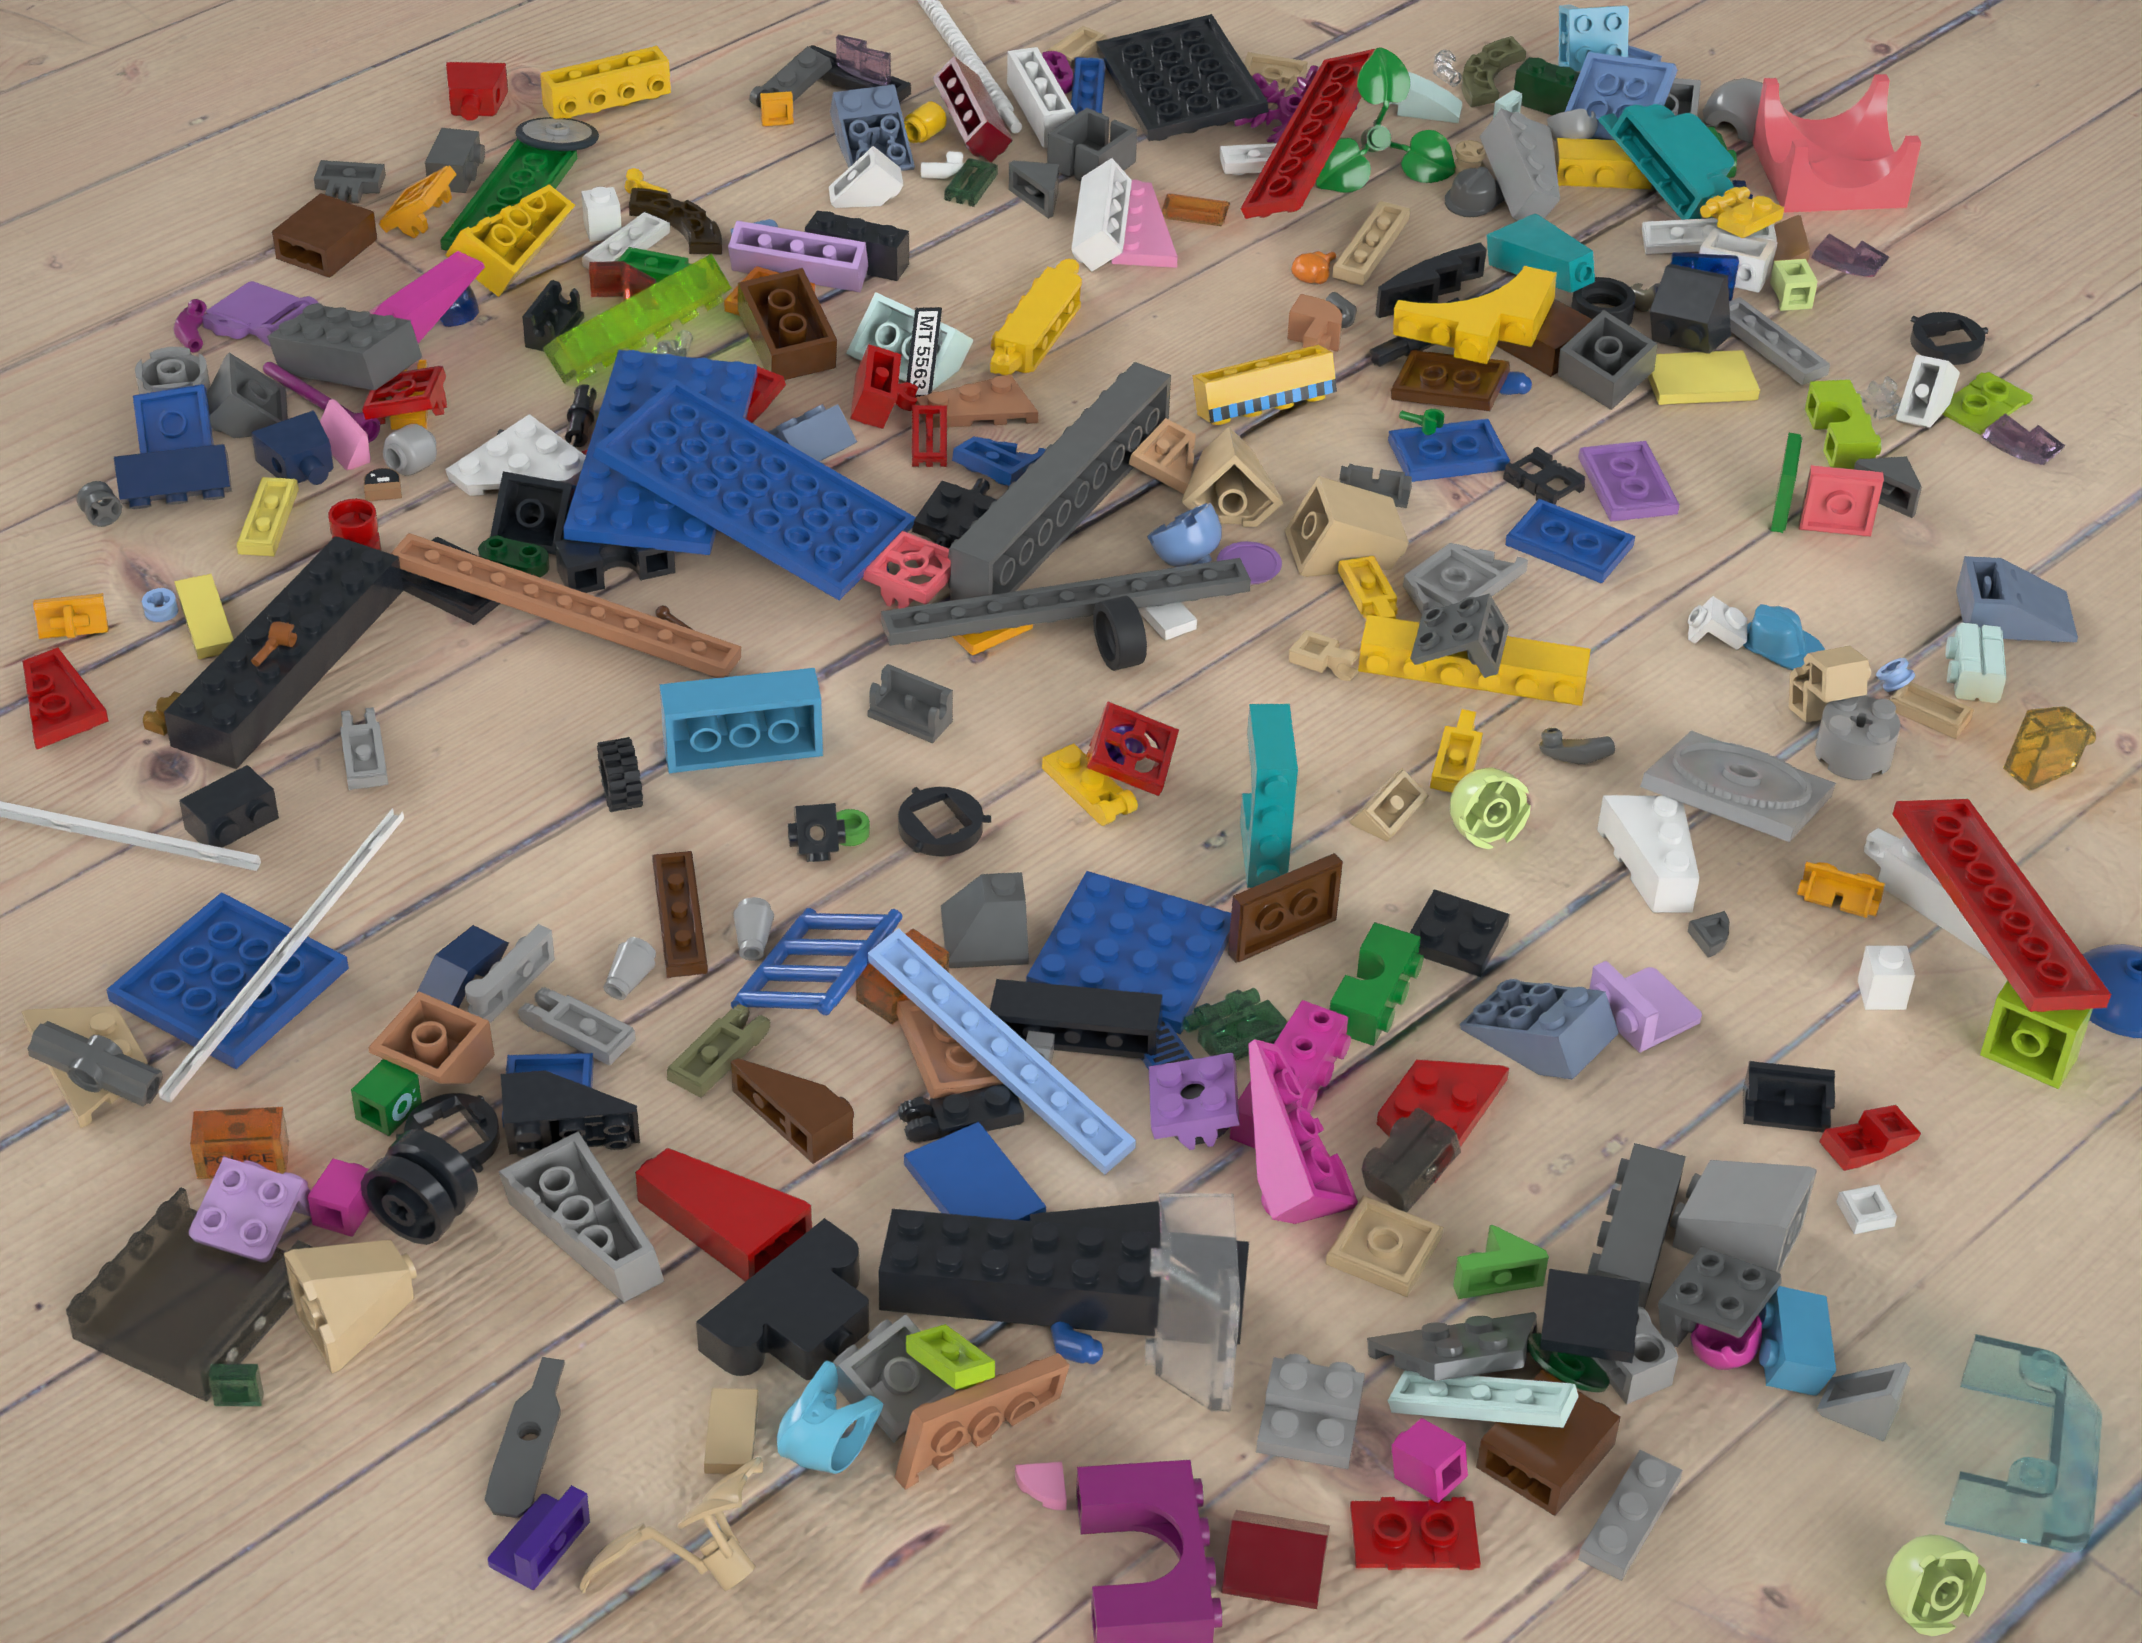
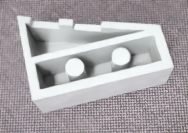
[1597,795,1699,913]

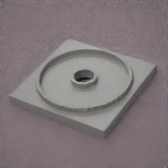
[1640,731,1836,842]

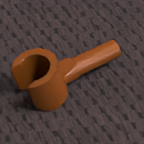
[251,622,297,666]

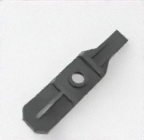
[484,1357,565,1518]

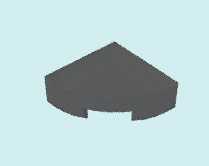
[1688,911,1730,958]

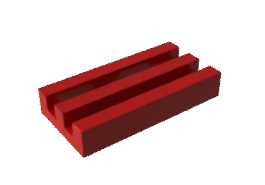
[912,405,947,467]

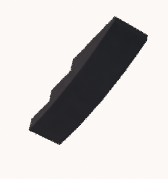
[1375,242,1487,318]

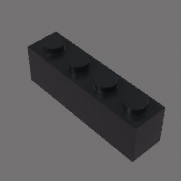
[990,979,1163,1059]

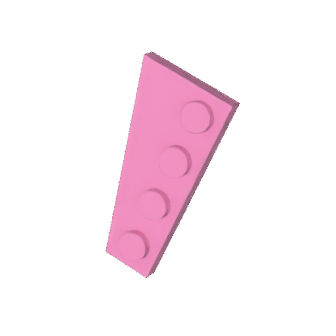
[1112,180,1178,268]

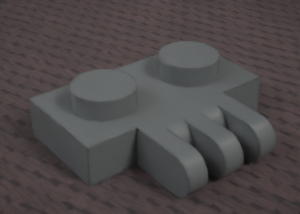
[314,160,386,203]

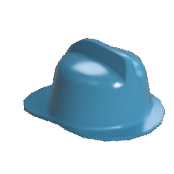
[1743,604,1825,670]

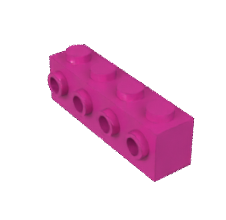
[1229,1000,1351,1148]

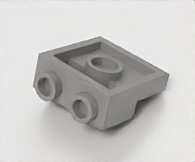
[833,1314,960,1442]
[1256,1354,1365,1469]

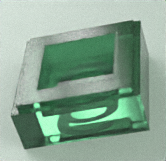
[208,1364,264,1406]

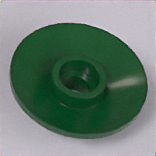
[1527,1333,1610,1393]

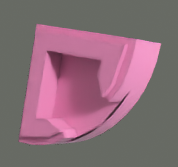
[1015,1462,1067,1510]

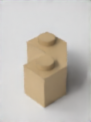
[1789,645,1871,723]

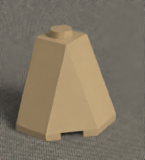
[1182,427,1283,527]
[284,1240,417,1374]

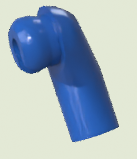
[1499,371,1532,395]
[1050,1322,1103,1364]

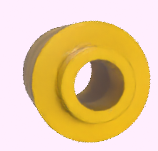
[904,101,947,143]

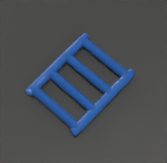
[731,908,903,1015]

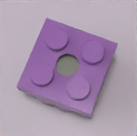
[1149,1053,1240,1150]

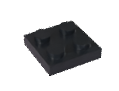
[1410,889,1510,977]

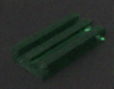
[944,158,998,207]

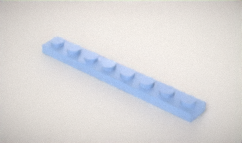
[868,928,1136,1175]

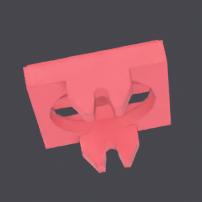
[863,531,951,608]

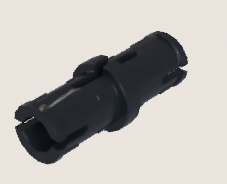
[565,384,597,447]

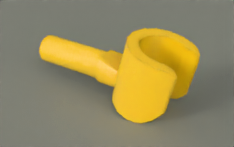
[624,168,668,194]

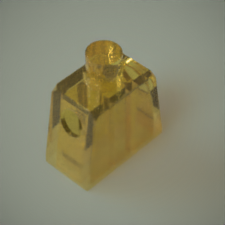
[2003,706,2096,791]

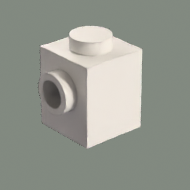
[581,187,622,242]
[1858,946,1915,1010]

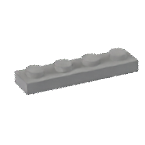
[1729,297,1830,385]

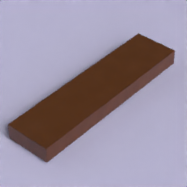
[652,851,708,978]

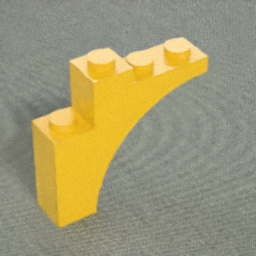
[1393,266,1557,364]

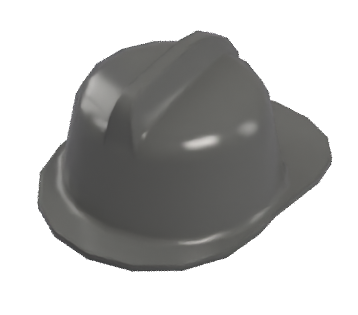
[1445,167,1505,217]

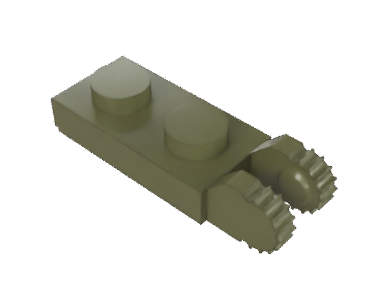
[667,1004,771,1098]

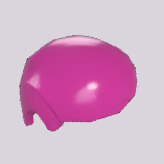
[1690,1314,1762,1370]

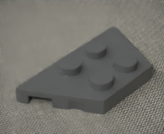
[1367,1312,1537,1381]

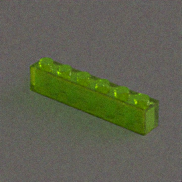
[543,253,732,384]

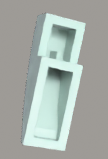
[1382,72,1463,123]

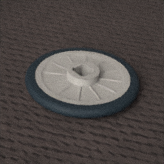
[515,117,599,151]

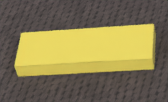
[237,477,299,557]
[174,574,234,659]

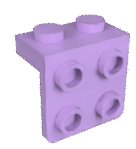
[1589,961,1702,1053]
[189,1157,311,1262]

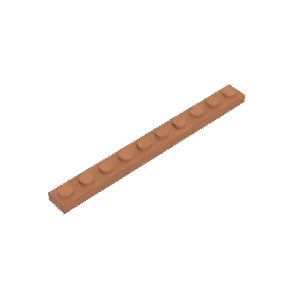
[391,533,741,678]

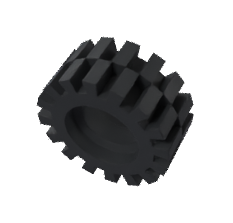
[597,737,643,812]

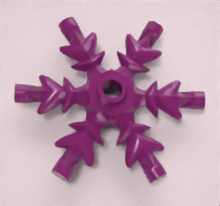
[1233,65,1357,143]

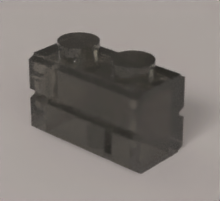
[1361,1108,1461,1212]

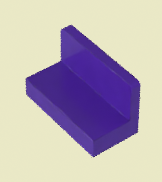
[488,1485,590,1591]

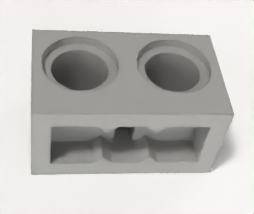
[1592,1306,1679,1405]

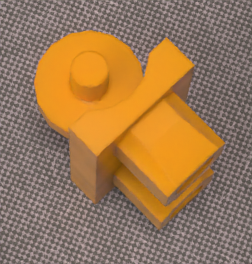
[33,593,109,639]

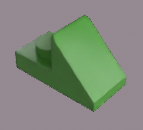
[1453,1225,1549,1299]

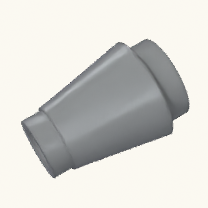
[733,897,774,961]
[604,937,656,1000]

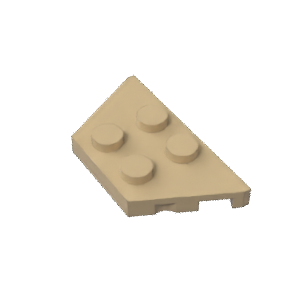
[22,1006,148,1128]

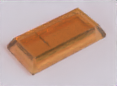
[1161,193,1230,227]

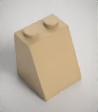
[1285,476,1409,577]

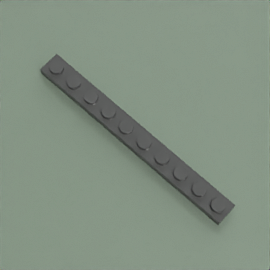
[881,558,1251,646]

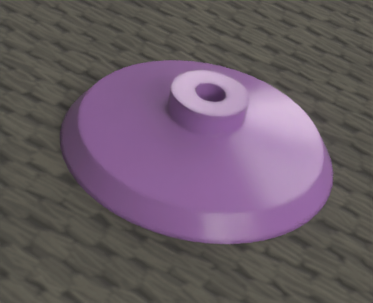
[1217,541,1282,585]

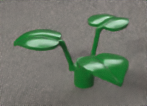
[1316,47,1456,193]

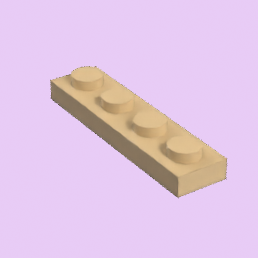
[1333,201,1410,286]

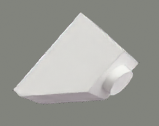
[829,146,904,208]
[1896,355,1960,428]

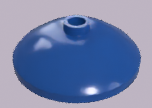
[2082,944,2142,1038]

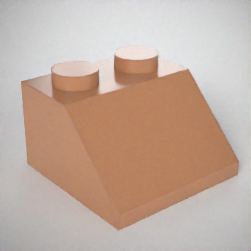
[368,991,495,1084]

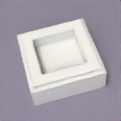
[1836,1184,1897,1234]

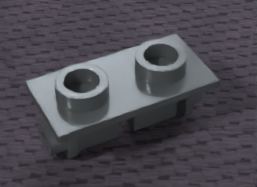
[1339,464,1412,508]

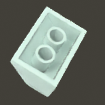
[846,292,973,391]

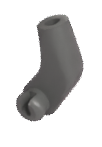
[1539,728,1615,764]

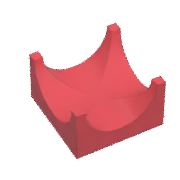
[1752,74,1921,213]

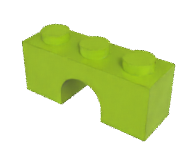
[1805,379,1881,469]

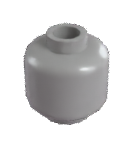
[383,424,437,476]

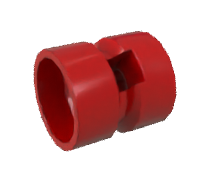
[328,498,381,551]

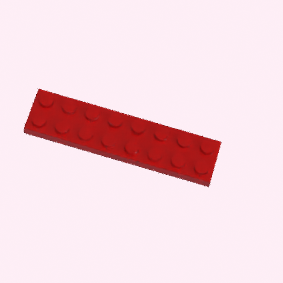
[1240,48,1376,219]
[1892,799,2111,1012]

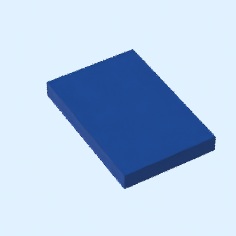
[1388,419,1510,482]
[1505,499,1635,583]
[904,1122,1046,1221]

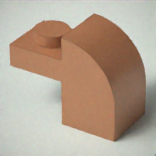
[1287,294,1342,352]

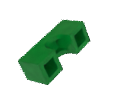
[1329,922,1424,1046]

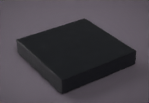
[1540,1269,1640,1363]

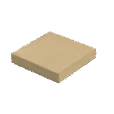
[1326,1195,1444,1297]

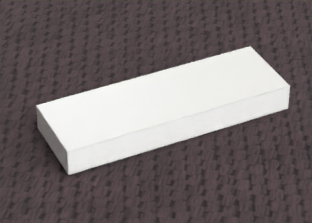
[582,212,670,271]

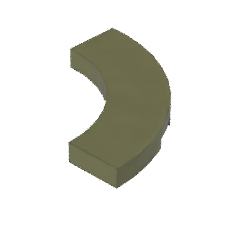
[1462,36,1526,107]

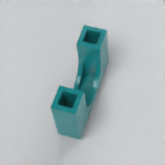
[1240,704,1298,888]

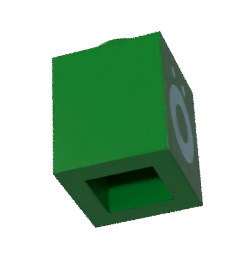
[351,1059,422,1136]

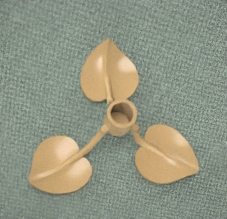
[580,1457,764,1594]

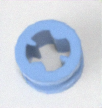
[141,588,178,622]
[1876,658,1915,692]

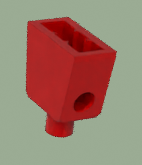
[446,62,508,121]

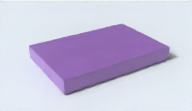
[1578,441,1680,522]

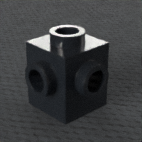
[788,803,846,862]

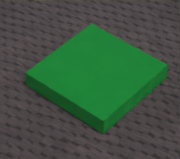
[1771,432,1802,533]

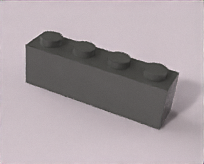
[1588,1143,1686,1309]

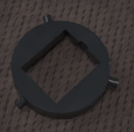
[1910,312,1988,365]
[898,787,991,856]
[396,1093,500,1173]

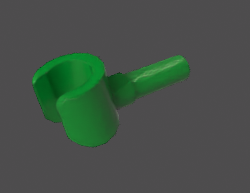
[1399,409,1445,435]

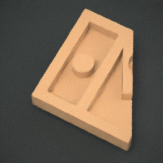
[1129,418,1196,494]

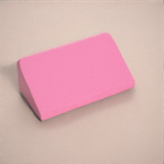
[320,399,371,470]

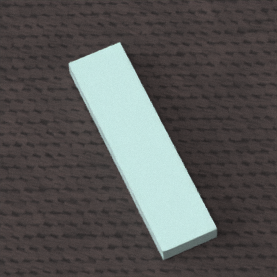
[1388,1370,1579,1428]

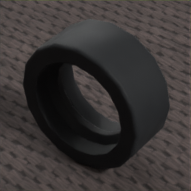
[1571,277,1636,325]
[1093,595,1147,671]

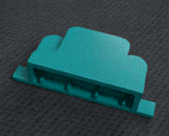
[1598,104,1734,220]

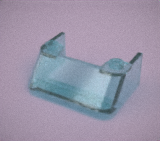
[1945,1334,2102,1553]

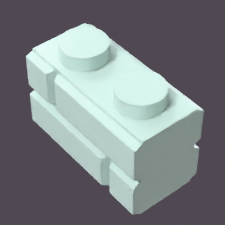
[1946,623,2006,703]

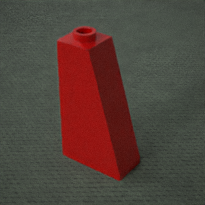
[635,1148,812,1282]

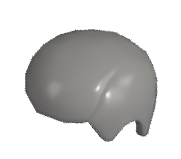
[1547,109,1598,142]

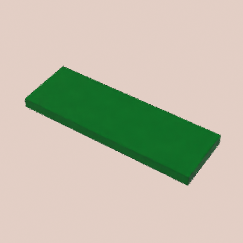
[440,138,577,251]

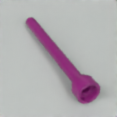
[263,362,380,443]

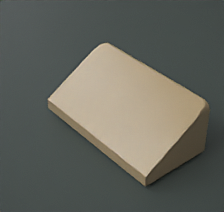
[1349,768,1429,841]

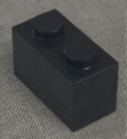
[179,765,279,848]

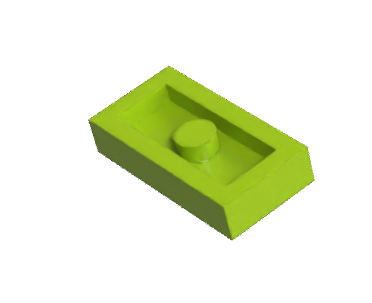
[906,1324,995,1390]

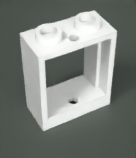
[1696,228,1778,293]

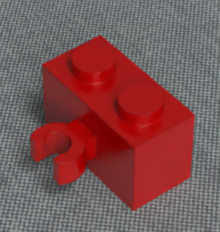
[850,344,918,429]

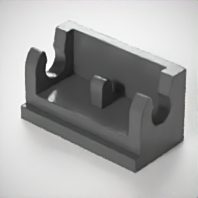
[868,664,953,743]

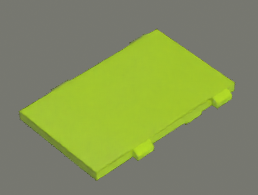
[1942,372,2033,435]

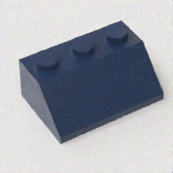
[114,444,232,509]

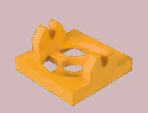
[379,165,457,238]

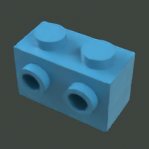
[1759,1286,1836,1396]

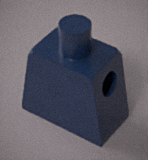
[251,411,334,485]

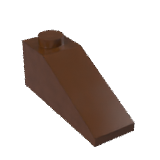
[731,1058,854,1164]

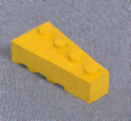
[445,184,575,297]

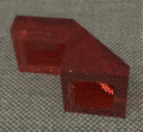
[589,261,658,312]

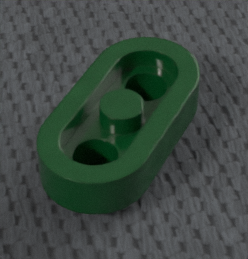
[478,536,550,577]

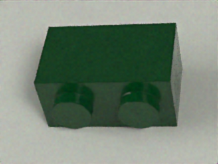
[1514,57,1580,116]

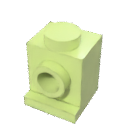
[1770,259,1818,311]

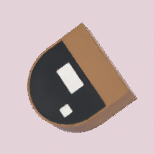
[364,468,402,501]

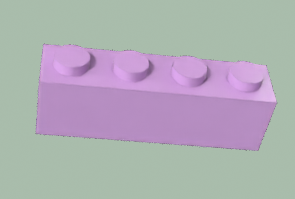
[728,221,868,293]

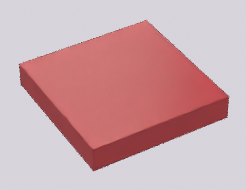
[1799,465,1884,537]

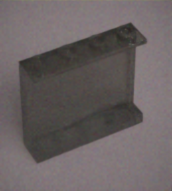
[66,1187,312,1402]

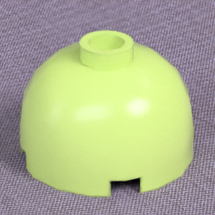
[1450,767,1531,849]
[1885,1534,1987,1636]

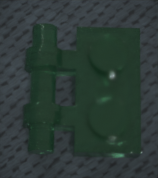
[1183,988,1288,1061]

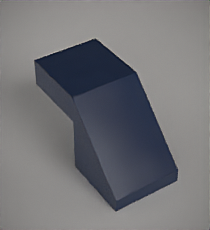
[417,925,509,1008]

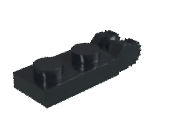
[897,1084,1024,1143]

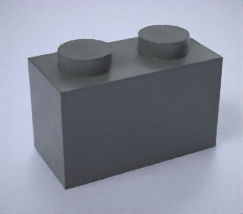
[425,128,485,193]

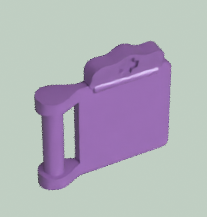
[202,281,318,346]

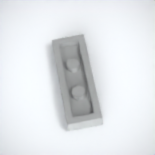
[1578,1450,1683,1581]

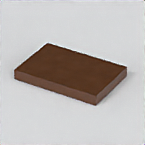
[1390,350,1510,411]
[1228,853,1343,963]

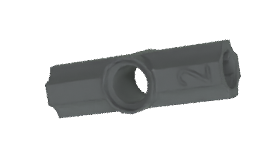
[27,1021,163,1107]

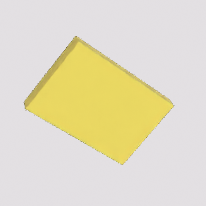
[1648,350,1760,405]

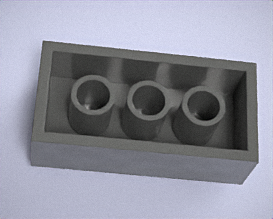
[267,303,422,390]

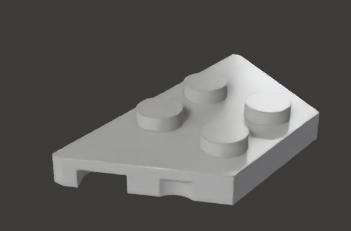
[1403,543,1528,614]

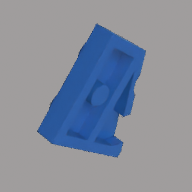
[952,436,1046,486]

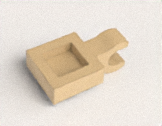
[1289,630,1358,681]

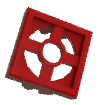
[362,366,447,425]
[1086,701,1179,796]

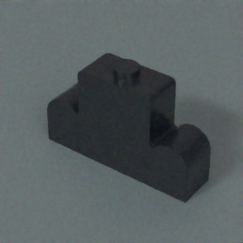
[696,1218,870,1380]

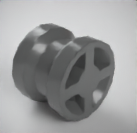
[76,481,122,527]

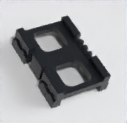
[1503,447,1585,505]

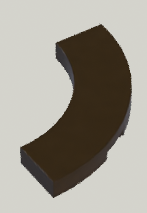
[629,188,722,255]

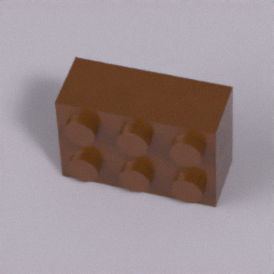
[738,268,837,380]

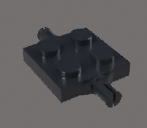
[912,478,997,549]

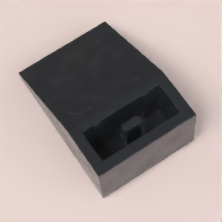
[501,1070,640,1158]

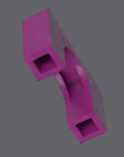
[1076,1459,1222,1643]

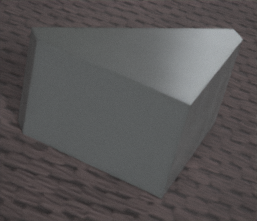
[1009,160,1059,219]
[1854,456,1922,518]

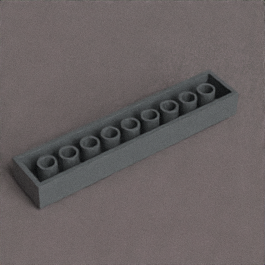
[948,362,1171,601]

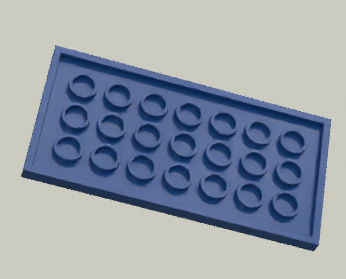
[564,350,757,555]
[593,378,916,601]

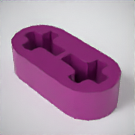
[1042,51,1073,94]

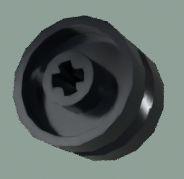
[361,1129,478,1245]

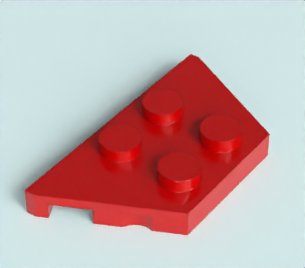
[1376,1059,1509,1183]

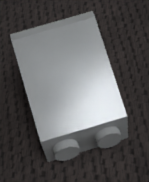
[1670,1160,1817,1273]

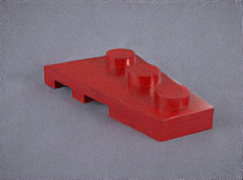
[22,647,109,750]

